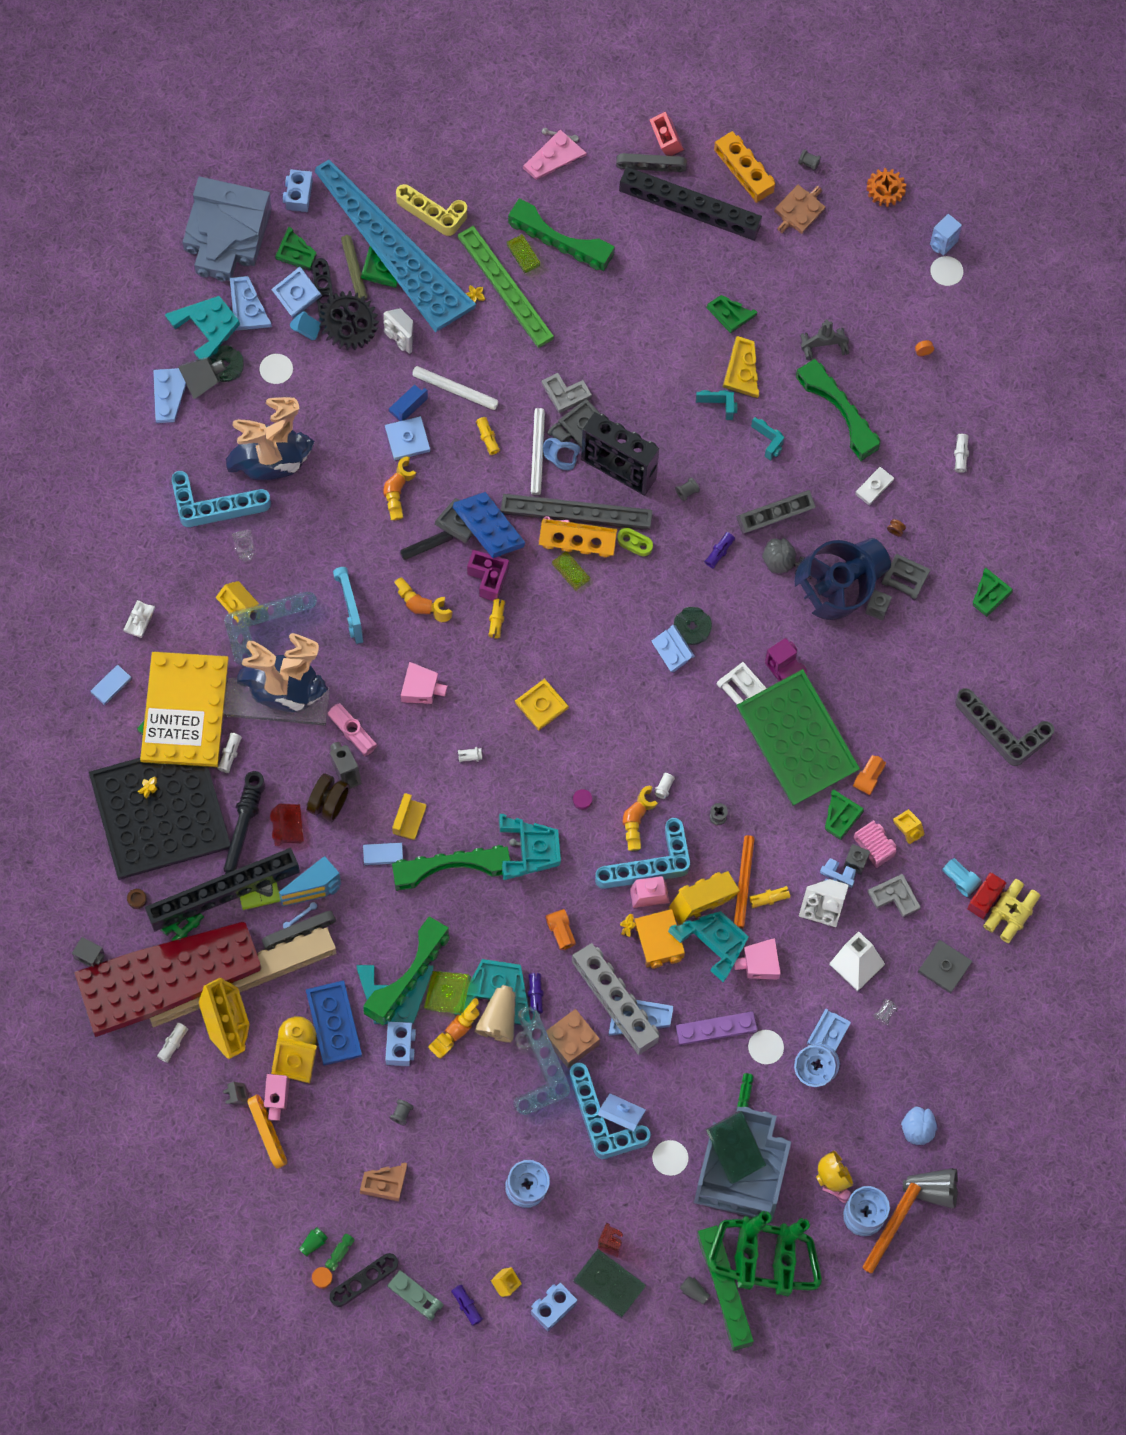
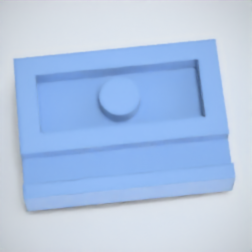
[652,625,695,672]
[807,1009,851,1051]

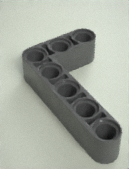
[955,688,1054,766]

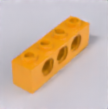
[714,131,775,203]
[539,519,617,557]

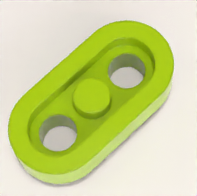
[617,528,653,556]

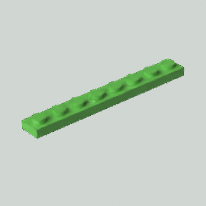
[458,226,554,348]

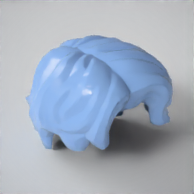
[901,1107,938,1145]

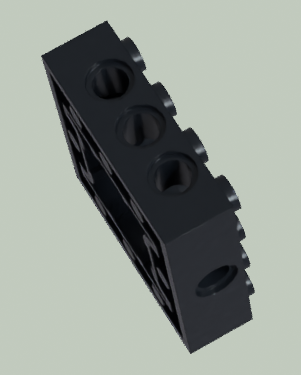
[581,412,659,496]

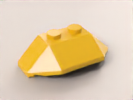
[199,978,249,1059]

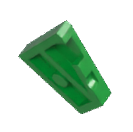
[276,227,317,271]

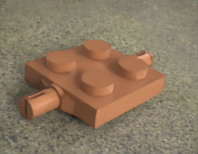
[774,184,825,234]

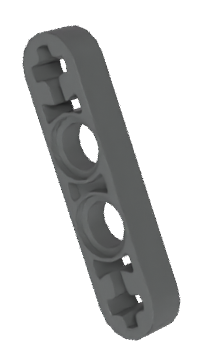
[616,153,687,172]
[262,911,336,950]

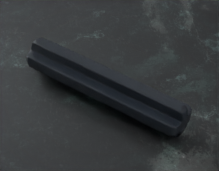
[400,531,453,560]

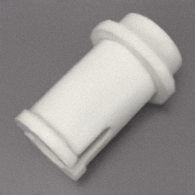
[458,747,482,762]
[654,773,675,799]

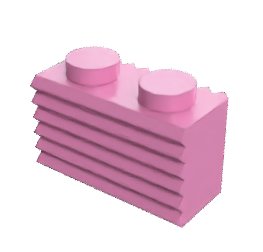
[853,820,897,868]

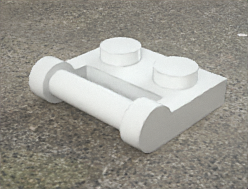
[717,662,767,704]

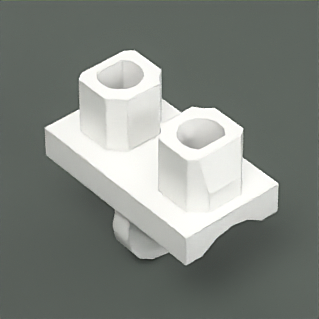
[124,600,155,638]

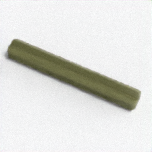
[341,235,367,300]

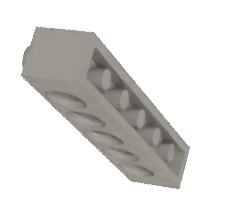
[572,943,660,1055]

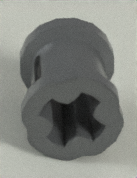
[798,149,821,171]
[547,422,572,442]
[675,477,700,501]
[710,803,728,825]
[389,1099,414,1125]

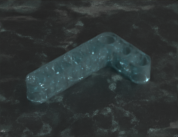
[225,592,317,666]
[513,1007,570,1115]

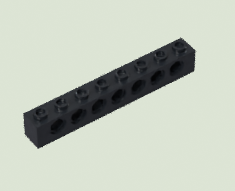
[619,166,762,241]
[145,848,300,932]

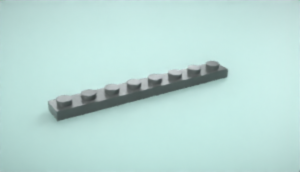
[501,494,652,530]

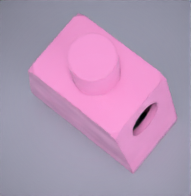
[401,662,448,704]
[630,876,670,908]
[734,938,780,980]
[264,1074,290,1121]

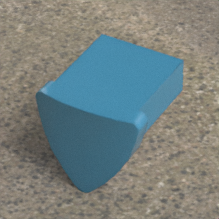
[290,311,321,340]

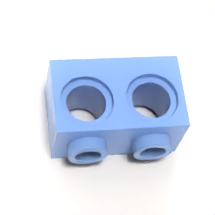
[283,169,313,212]
[930,214,962,256]
[385,1022,416,1066]
[531,1283,577,1331]

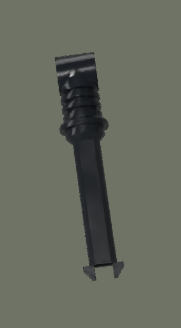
[224,771,265,874]

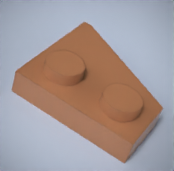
[360,1163,407,1201]

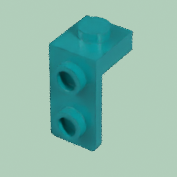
[696,390,737,420]
[751,417,785,461]

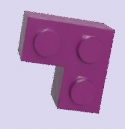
[467,550,509,601]
[765,638,807,682]

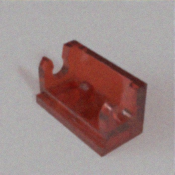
[597,1223,623,1258]

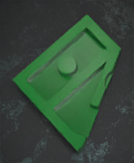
[706,295,758,333]
[973,568,1013,617]
[825,789,864,840]

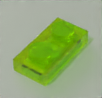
[506,234,540,274]
[552,551,590,591]

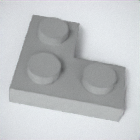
[542,373,592,413]
[868,874,921,917]

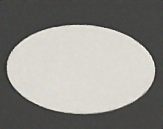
[931,256,963,286]
[260,354,293,384]
[748,1030,784,1064]
[652,1140,688,1176]

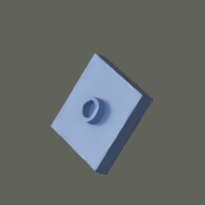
[271,267,322,318]
[385,416,430,461]
[598,1094,646,1131]

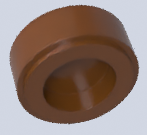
[127,889,147,909]

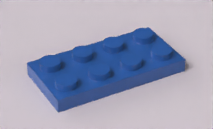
[453,492,525,558]
[306,980,362,1066]

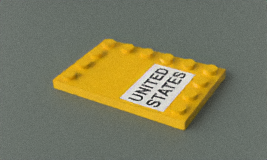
[140,652,229,767]

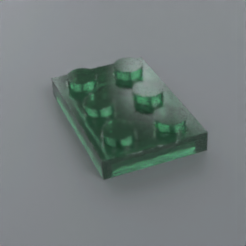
[706,1111,766,1184]
[573,1249,646,1319]

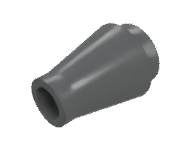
[679,1276,710,1305]

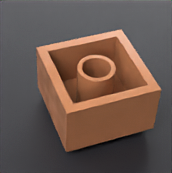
[544,1009,600,1068]

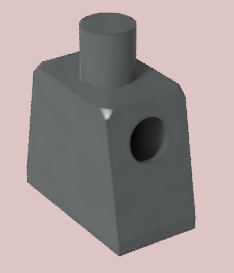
[178,357,226,399]
[329,742,362,789]

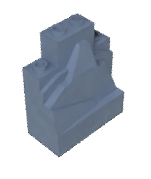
[183,176,272,281]
[694,1107,791,1222]

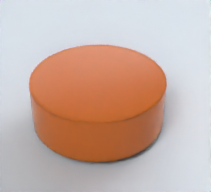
[915,340,934,356]
[312,1267,332,1289]

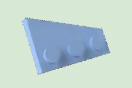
[230,276,272,331]
[153,368,186,423]
[609,996,673,1036]

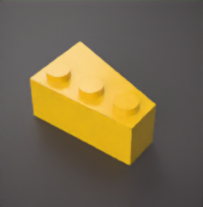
[669,871,740,925]

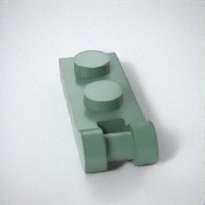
[387,1270,444,1321]

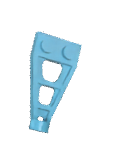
[333,567,363,644]

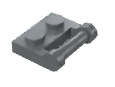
[882,554,931,600]

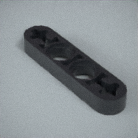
[312,258,336,323]
[330,1253,398,1307]

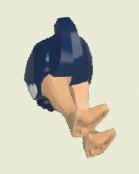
[226,397,315,480]
[237,633,328,712]

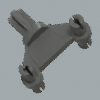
[800,319,849,360]

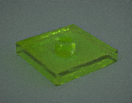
[424,971,471,1014]

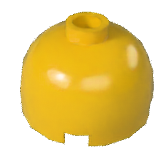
[278,1016,317,1045]
[816,1150,853,1192]

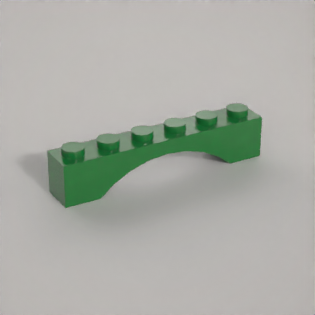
[508,198,615,272]
[796,359,880,461]
[392,845,510,891]
[363,916,450,1026]
[697,1225,754,1351]

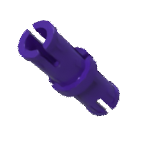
[704,532,735,569]
[528,973,544,1014]
[451,1285,483,1326]

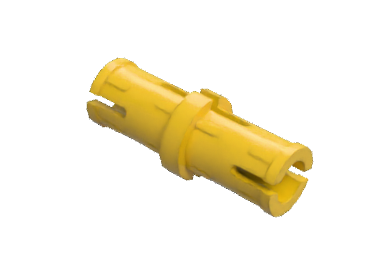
[476,417,500,455]
[488,599,505,639]
[749,886,790,908]

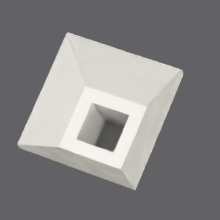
[383,308,413,354]
[799,879,848,927]
[829,932,885,991]

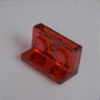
[270,804,304,846]

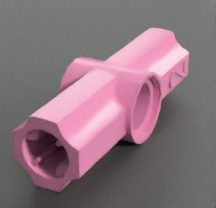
[327,703,377,757]

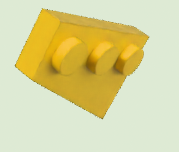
[723,336,759,398]

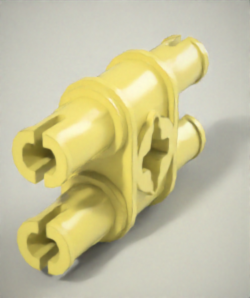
[983,879,1041,943]

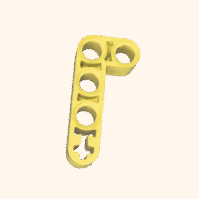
[396,184,467,236]

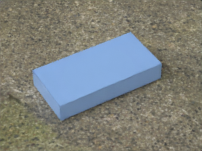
[91,665,132,705]
[363,843,403,865]

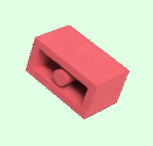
[650,112,684,156]

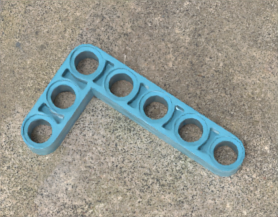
[172,471,271,527]
[595,818,690,889]
[570,1063,650,1159]

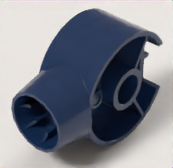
[795,538,891,620]

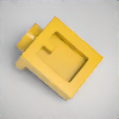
[893,809,924,844]

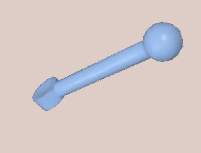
[283,902,317,929]

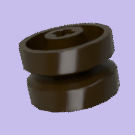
[306,773,350,823]

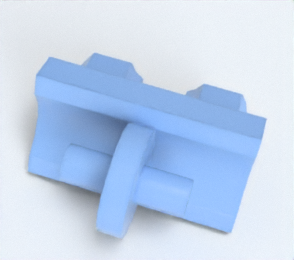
[820,858,856,888]

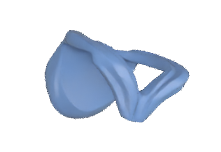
[543,438,581,471]

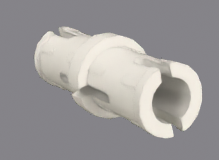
[954,434,969,473]
[218,733,242,773]
[157,1023,189,1063]

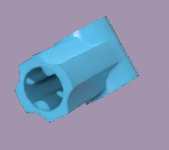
[942,858,982,897]

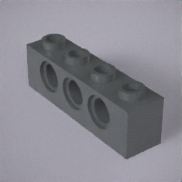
[736,490,816,534]

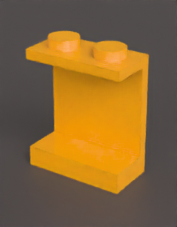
[634,909,685,969]

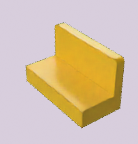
[215,581,262,624]
[392,793,426,840]

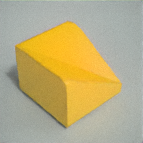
[491,1267,522,1297]

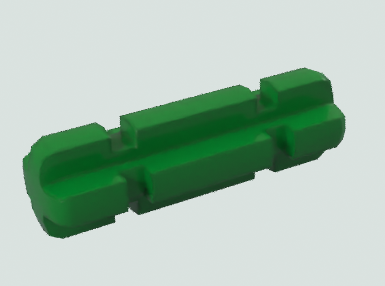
[737,1073,754,1107]
[325,1234,355,1271]

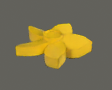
[465,285,485,303]
[138,777,157,798]
[620,914,636,937]

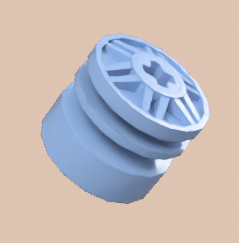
[794,1043,840,1087]
[505,1160,550,1208]
[843,1186,890,1236]

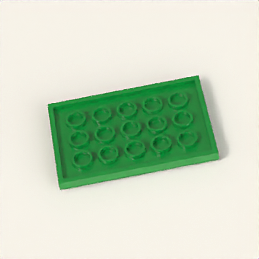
[736,669,860,806]

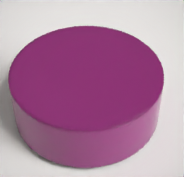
[573,789,592,810]

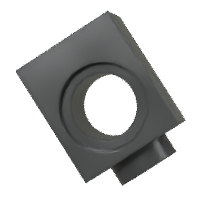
[866,590,892,621]
[843,844,870,875]
[72,937,105,967]

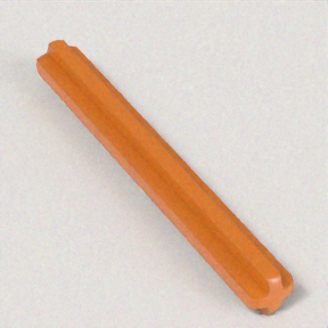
[734,835,755,928]
[862,1183,921,1273]

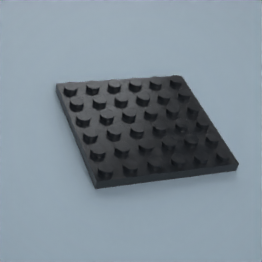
[89,758,231,880]

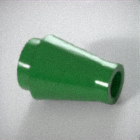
[298,1227,328,1257]

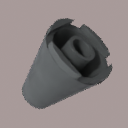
[903,1168,958,1209]

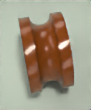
[887,519,906,537]

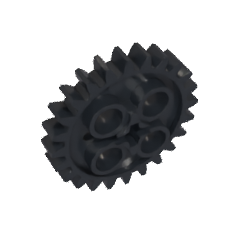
[318,291,379,350]

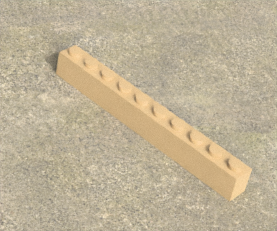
[149,927,337,1028]

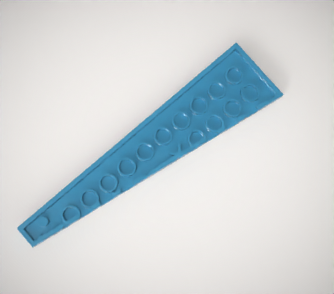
[315,160,476,333]

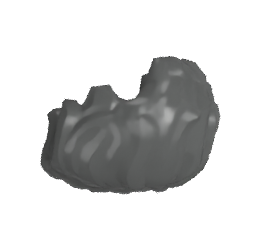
[762,538,797,574]

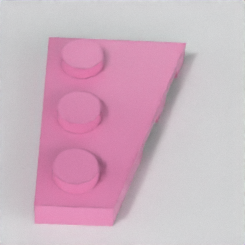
[523,130,587,180]

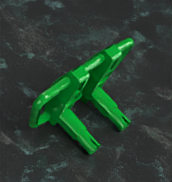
[707,1211,822,1297]

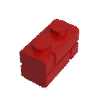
[967,872,1006,920]

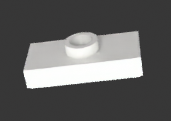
[855,467,894,506]

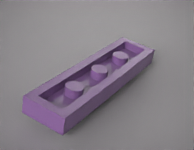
[675,1011,757,1046]

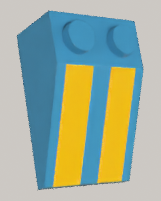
[279,856,341,906]

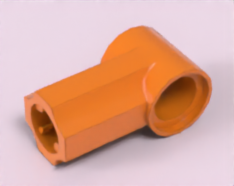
[853,755,886,796]
[545,909,576,950]

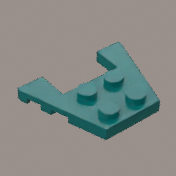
[165,296,240,359]
[499,814,561,880]
[668,911,749,982]
[454,959,531,1027]
[357,965,433,1024]

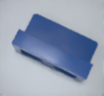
[389,384,428,421]

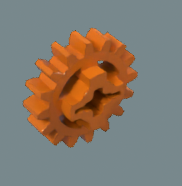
[866,168,906,207]

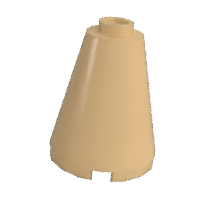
[475,985,516,1042]

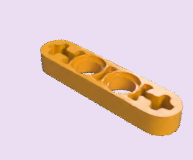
[248,1094,287,1169]

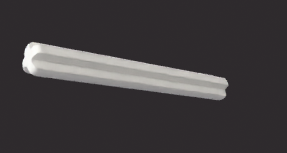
[413,366,498,410]
[531,408,545,495]

